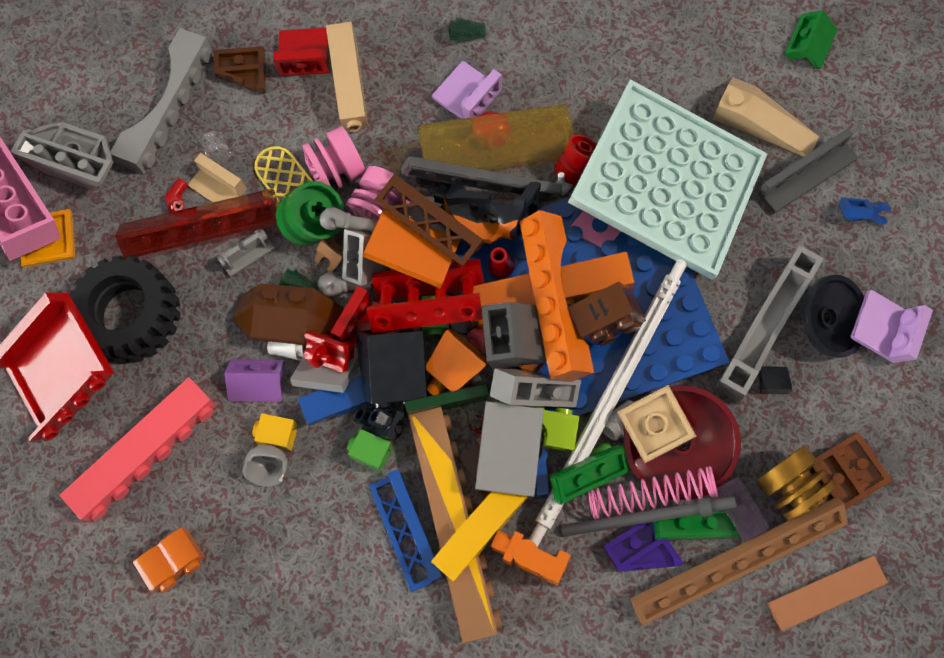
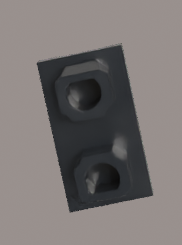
[354,406,404,440]

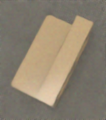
[188,153,246,212]

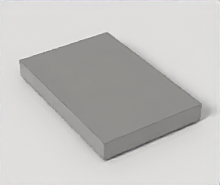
[475,401,544,497]

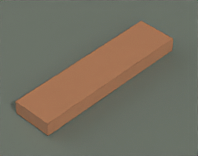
[767,556,888,631]

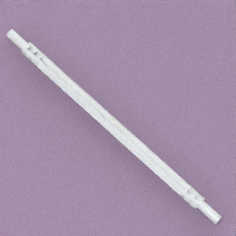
[529,253,688,547]

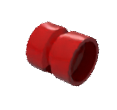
[554,134,597,185]

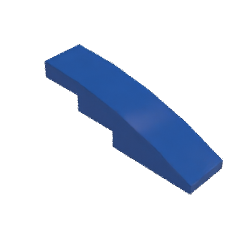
[298,376,374,426]

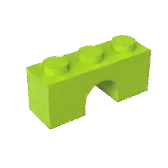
[494,401,579,452]

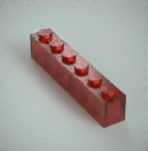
[115,188,278,259]

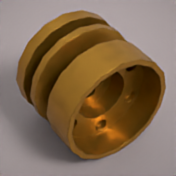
[756,445,837,521]

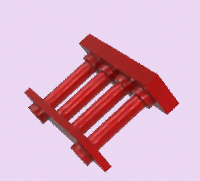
[366,259,484,333]

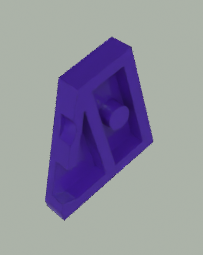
[602,522,683,572]

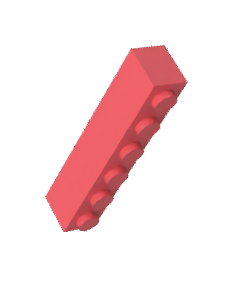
[59,377,217,522]

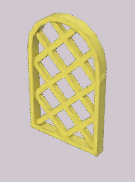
[255,146,312,203]

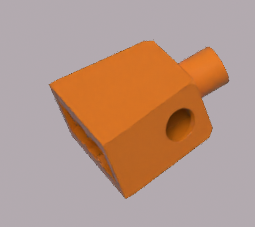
[425,329,490,395]

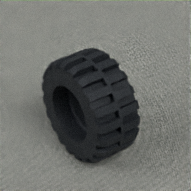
[69,255,181,364]

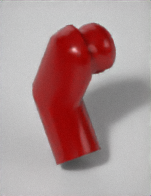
[165,178,189,215]

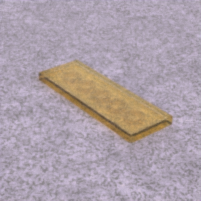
[417,104,574,170]

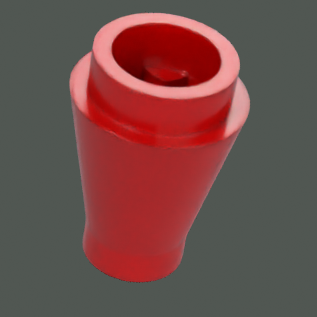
[488,247,515,278]

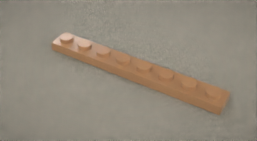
[630,497,848,626]

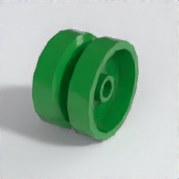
[276,181,344,246]

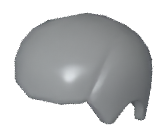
[243,445,288,487]

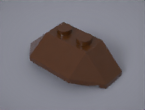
[232,283,344,345]

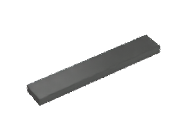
[401,156,562,201]

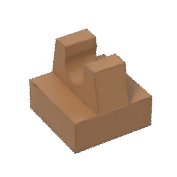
[314,237,343,271]

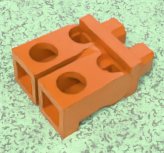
[491,530,571,587]

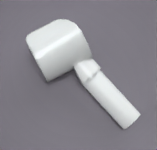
[555,172,573,196]

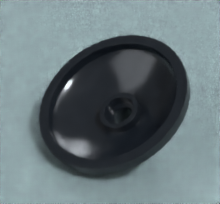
[802,275,864,358]

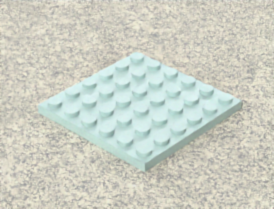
[568,79,767,280]

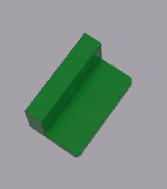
[785,10,837,69]

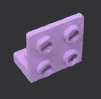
[432,61,502,126]
[851,290,933,363]

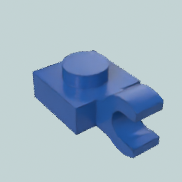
[839,197,891,225]
[535,447,549,499]

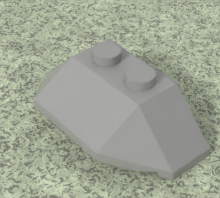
[10,122,113,189]

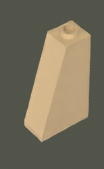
[326,22,368,132]

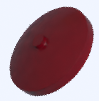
[624,385,741,500]

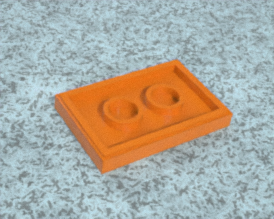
[363,209,460,288]

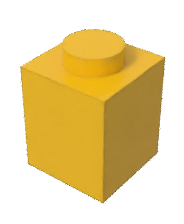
[252,413,298,452]

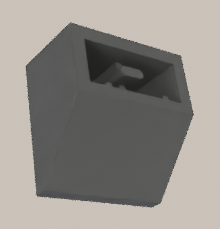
[482,302,547,369]

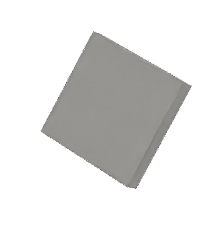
[290,348,359,393]

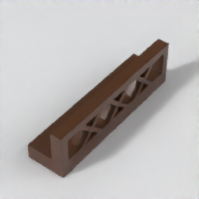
[374,174,484,267]

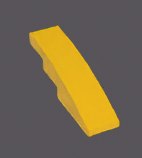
[431,492,528,582]

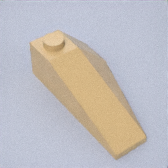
[713,77,819,157]

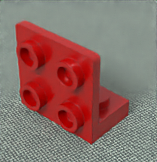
[273,28,329,76]
[330,286,380,348]

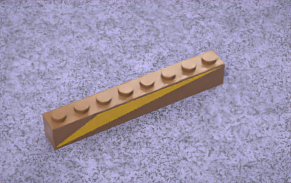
[408,407,502,644]

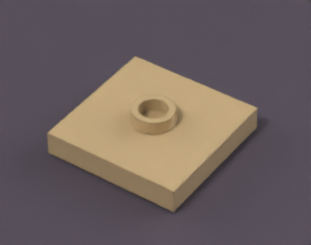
[617,385,696,463]

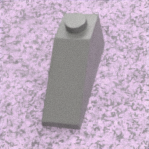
[490,368,581,407]

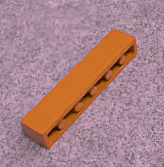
[472,252,635,328]

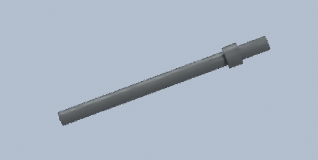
[561,496,737,537]

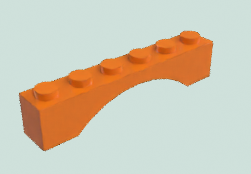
[519,210,594,382]

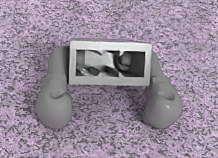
[317,207,390,297]

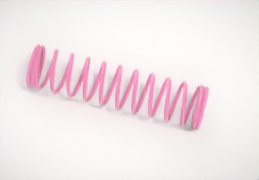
[588,466,718,520]

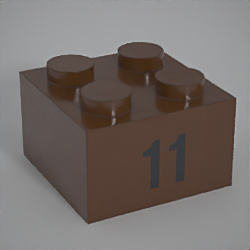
[568,281,646,346]

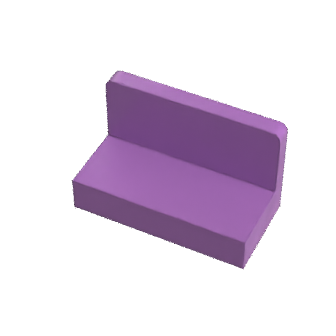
[224,359,285,402]

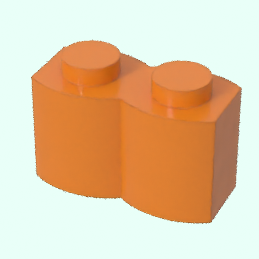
[133,528,205,593]

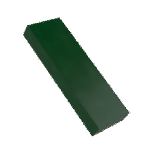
[403,384,489,419]

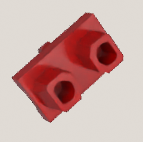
[304,331,355,373]

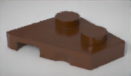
[214,46,266,94]

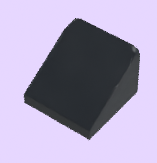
[759,366,792,394]

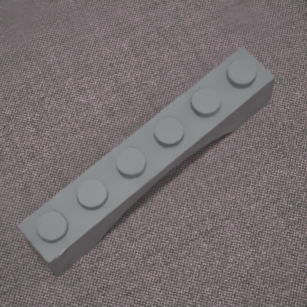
[111,28,212,174]
[714,245,824,403]

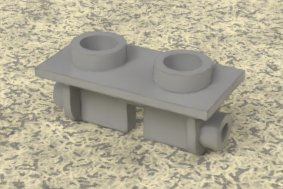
[216,228,275,277]

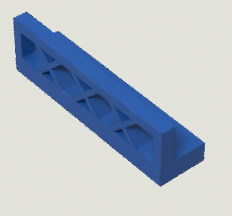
[369,469,443,592]

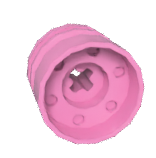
[302,125,366,189]
[345,166,410,222]

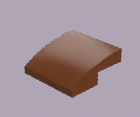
[812,432,893,510]

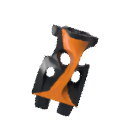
[434,180,541,244]

